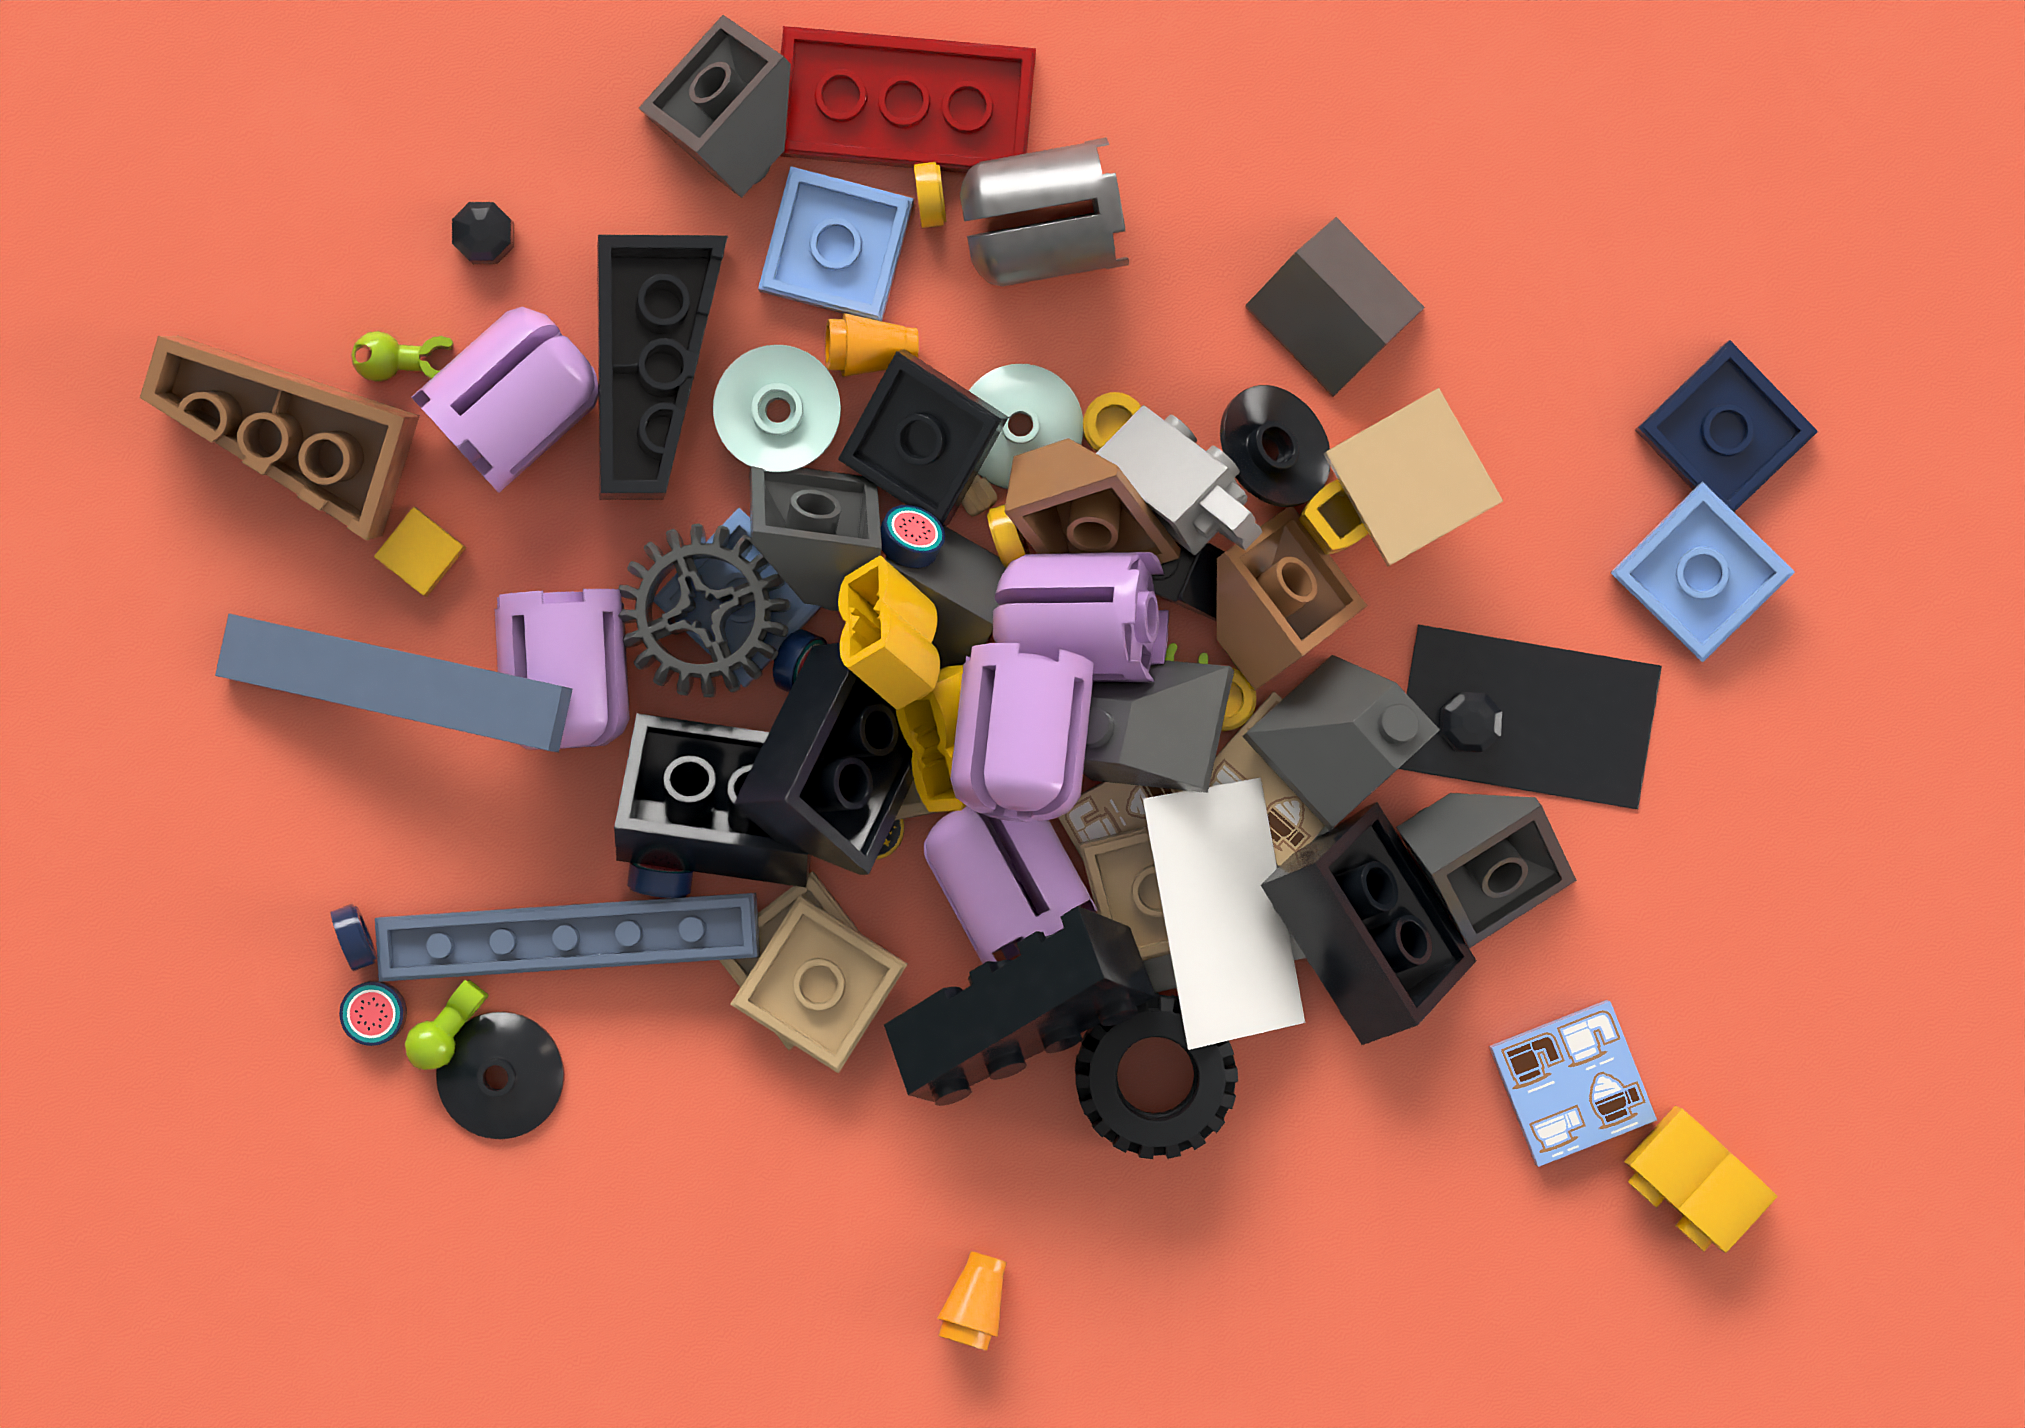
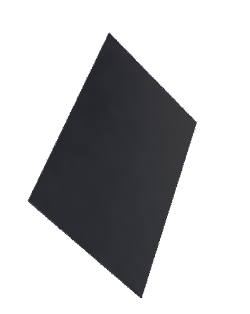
[1399,625,1662,809]

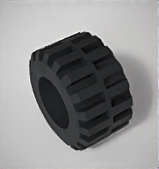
[1075,993,1238,1159]

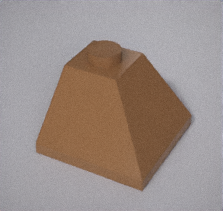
[1004,438,1181,564]
[1217,507,1367,690]

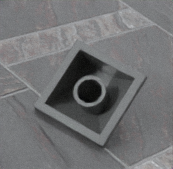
[639,15,791,198]
[749,466,882,611]
[1242,655,1440,831]
[1083,660,1234,793]
[1396,793,1577,948]

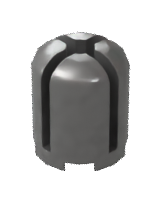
[960,137,1129,286]

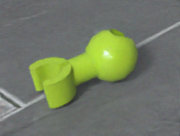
[351,331,454,382]
[405,979,489,1070]

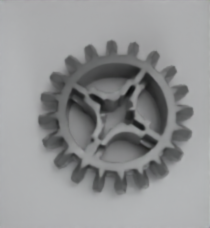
[618,524,791,698]

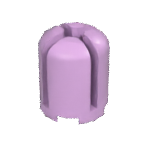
[411,307,599,493]
[993,552,1169,682]
[495,589,630,750]
[950,643,1094,822]
[924,806,1098,964]

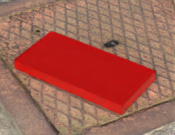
[780,26,1036,173]

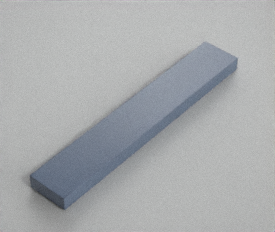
[215,614,573,753]
[375,893,760,982]

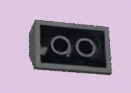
[734,643,914,875]
[614,713,812,887]
[1261,802,1477,1045]

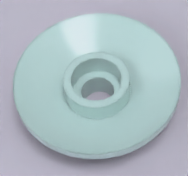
[713,345,841,472]
[969,364,1084,489]

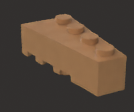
[140,335,420,541]

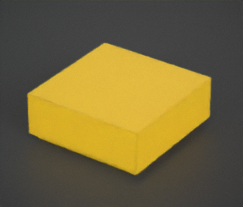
[374,507,467,597]

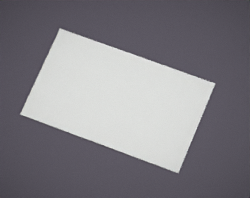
[1143,778,1305,1050]

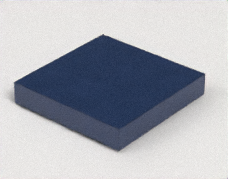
[1635,340,1818,512]

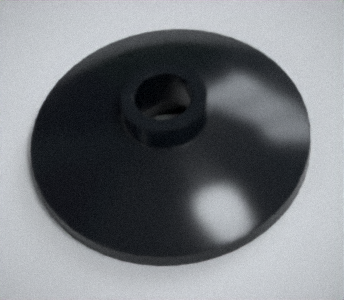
[1220,385,1330,507]
[436,1012,564,1139]

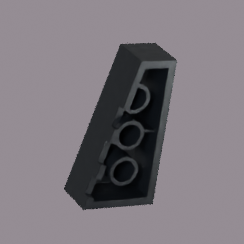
[597,235,728,500]
[884,906,1156,1106]

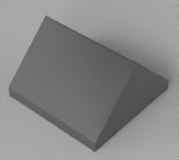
[1245,217,1425,397]
[885,526,1007,669]

